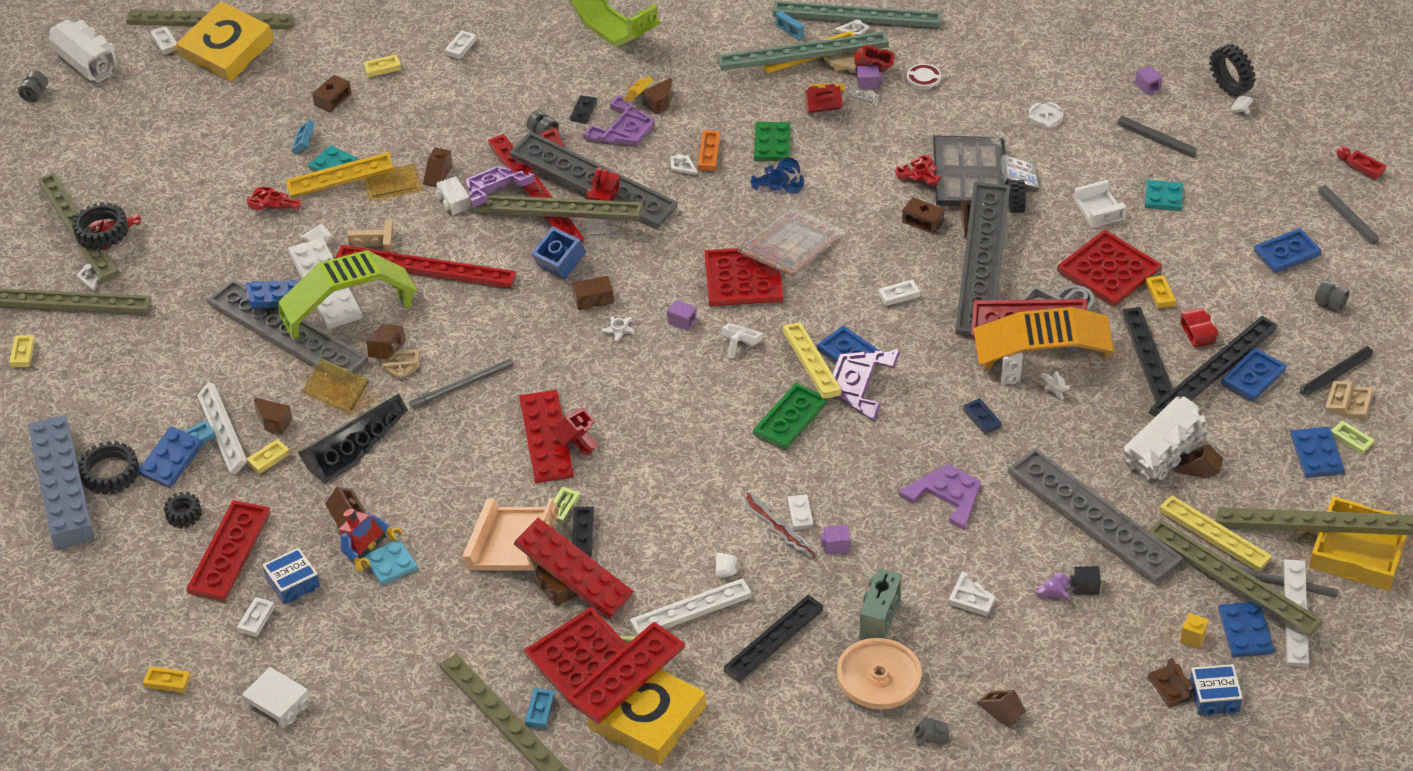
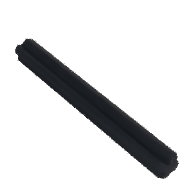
[1300,346,1373,397]

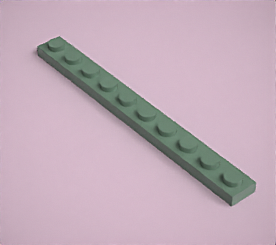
[773,1,942,28]
[718,31,889,71]

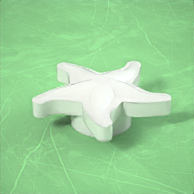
[602,316,635,342]
[1040,371,1070,400]

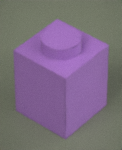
[857,66,882,90]
[1135,66,1163,95]
[666,300,697,331]
[820,525,851,554]

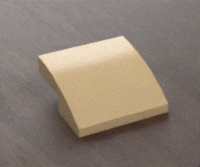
[1326,381,1374,420]

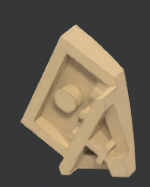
[823,52,857,73]
[381,349,420,379]

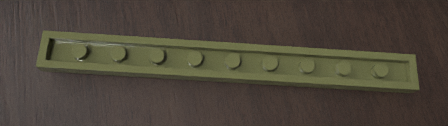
[126,9,294,29]
[38,173,118,283]
[469,195,644,221]
[0,288,152,314]
[1215,507,1413,535]
[1148,519,1323,638]
[440,653,569,771]

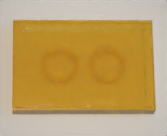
[363,163,421,201]
[302,358,369,413]

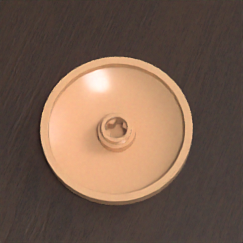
[837,638,922,709]

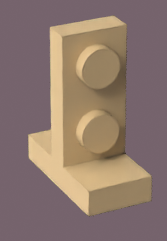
[347,219,394,252]

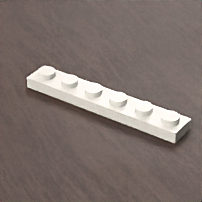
[197,382,247,474]
[1283,559,1309,667]
[630,578,751,635]

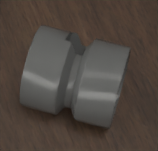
[18,71,48,103]
[526,110,559,136]
[1314,280,1350,312]

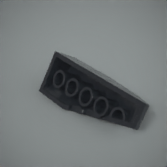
[298,394,408,484]

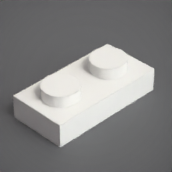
[150,26,178,55]
[445,30,477,60]
[878,280,920,306]
[788,494,813,531]
[237,597,275,638]

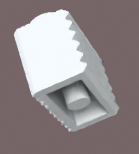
[435,176,471,215]

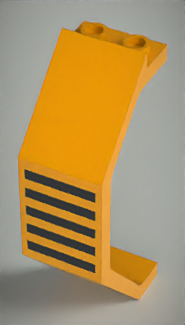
[973,307,1114,370]

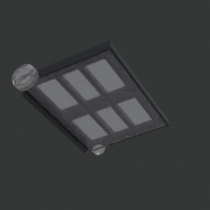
[933,132,1009,208]

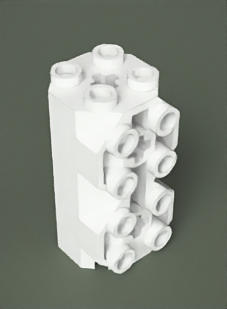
[49,20,119,83]
[1123,397,1208,481]

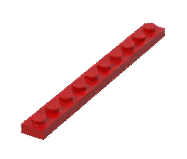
[488,134,584,243]
[335,245,516,289]

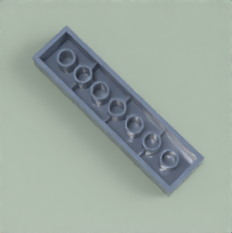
[28,415,95,550]

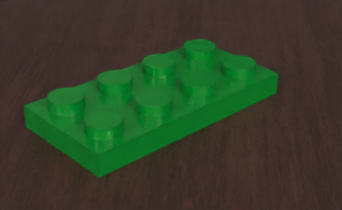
[753,383,828,450]

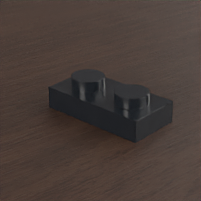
[570,95,597,124]

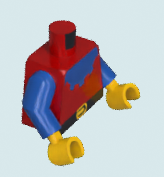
[339,509,403,572]

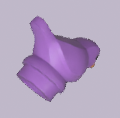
[1035,572,1071,601]

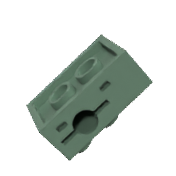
[859,568,902,640]

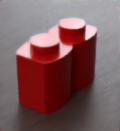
[854,45,895,72]
[1180,308,1218,348]

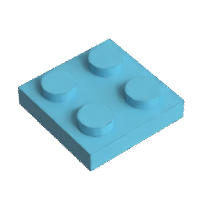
[364,539,418,586]

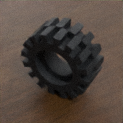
[1009,180,1026,213]
[164,492,202,528]

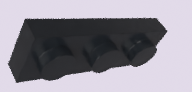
[572,507,594,557]

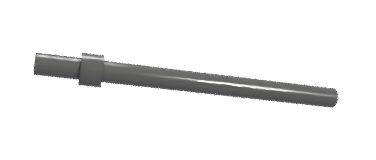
[409,358,513,408]
[1234,564,1338,597]

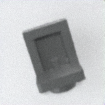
[914,717,950,746]

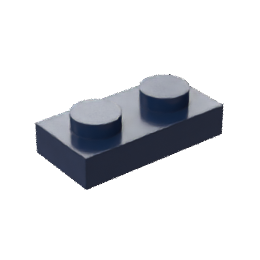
[963,398,1001,434]

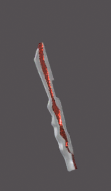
[745,492,817,560]

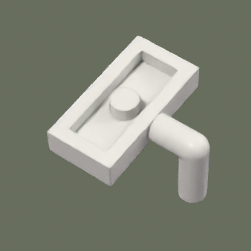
[721,323,763,358]

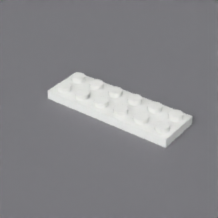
[288,238,363,329]

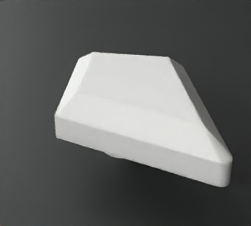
[836,20,870,36]
[1231,95,1254,115]
[670,154,697,175]
[300,224,334,245]
[76,264,99,291]
[716,553,737,578]

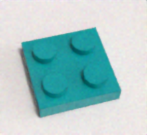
[308,145,358,172]
[1145,180,1183,211]

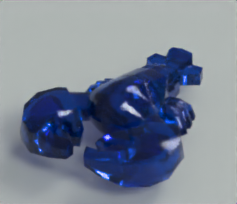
[750,157,804,194]

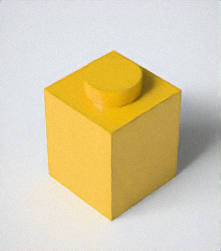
[1180,613,1209,649]

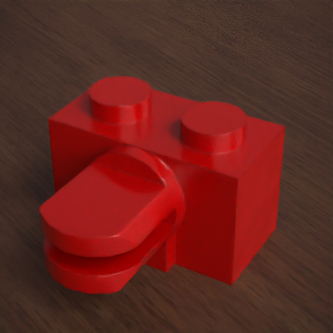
[804,84,843,113]
[586,168,620,201]
[551,407,598,456]

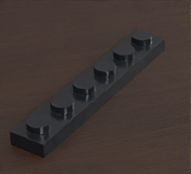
[724,595,823,682]

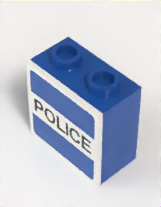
[263,548,320,604]
[1190,664,1243,716]

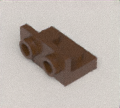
[1148,658,1194,708]

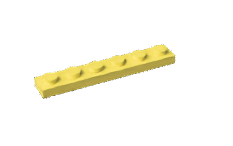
[783,322,841,399]
[1159,495,1272,572]

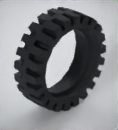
[1209,44,1256,97]
[72,202,129,250]
[79,441,139,494]

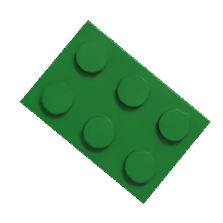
[754,121,791,161]

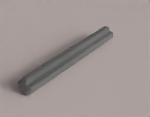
[1117,116,1197,157]
[1318,185,1379,245]

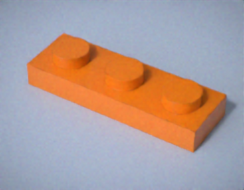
[698,130,720,171]

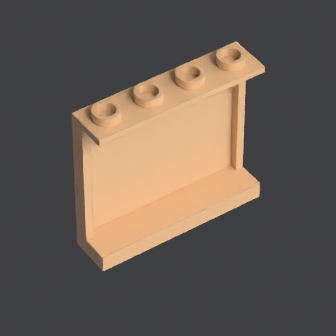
[462,498,559,571]

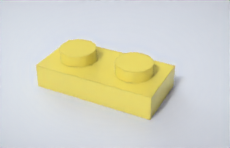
[363,55,401,78]
[9,335,35,368]
[247,439,290,474]

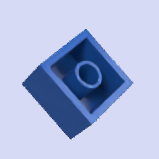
[531,227,586,279]

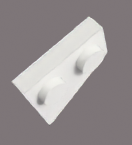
[949,571,995,617]

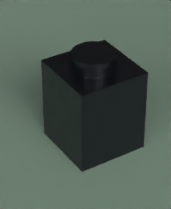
[1070,566,1101,595]

